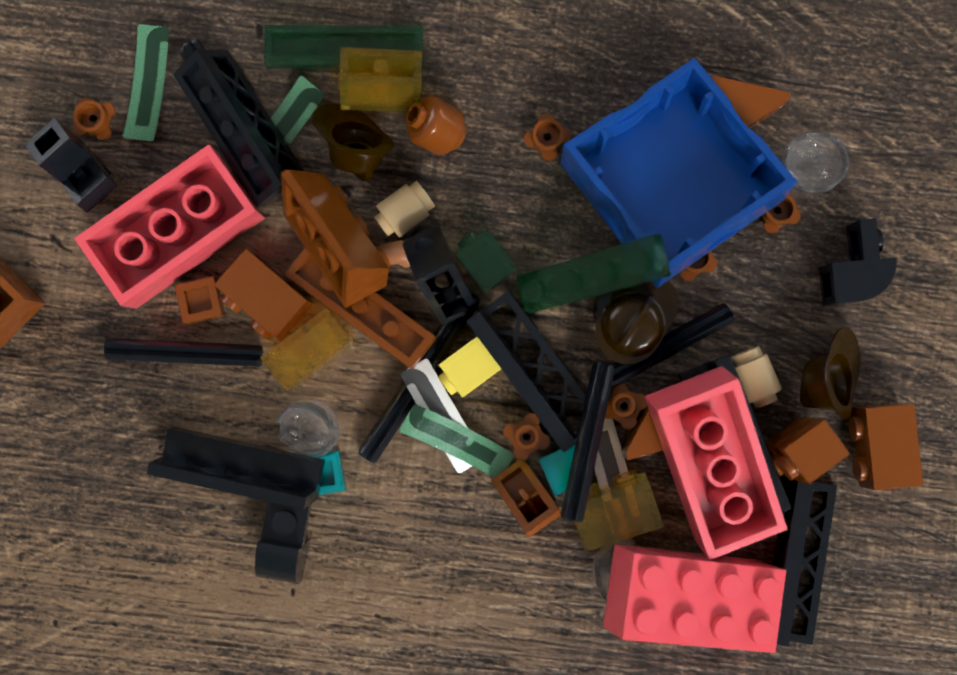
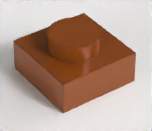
[174,276,226,325]

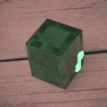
[455,229,517,295]

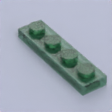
[264,25,424,70]
[516,234,671,314]

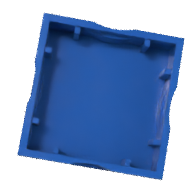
[560,58,798,288]

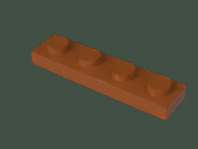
[284,248,436,371]

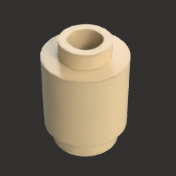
[374,181,435,238]
[731,346,782,408]

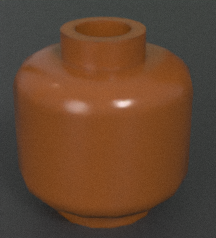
[406,96,466,156]

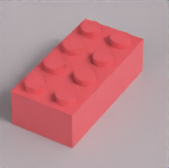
[74,144,266,309]
[644,366,788,560]
[603,544,786,653]

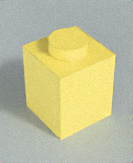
[438,337,501,398]

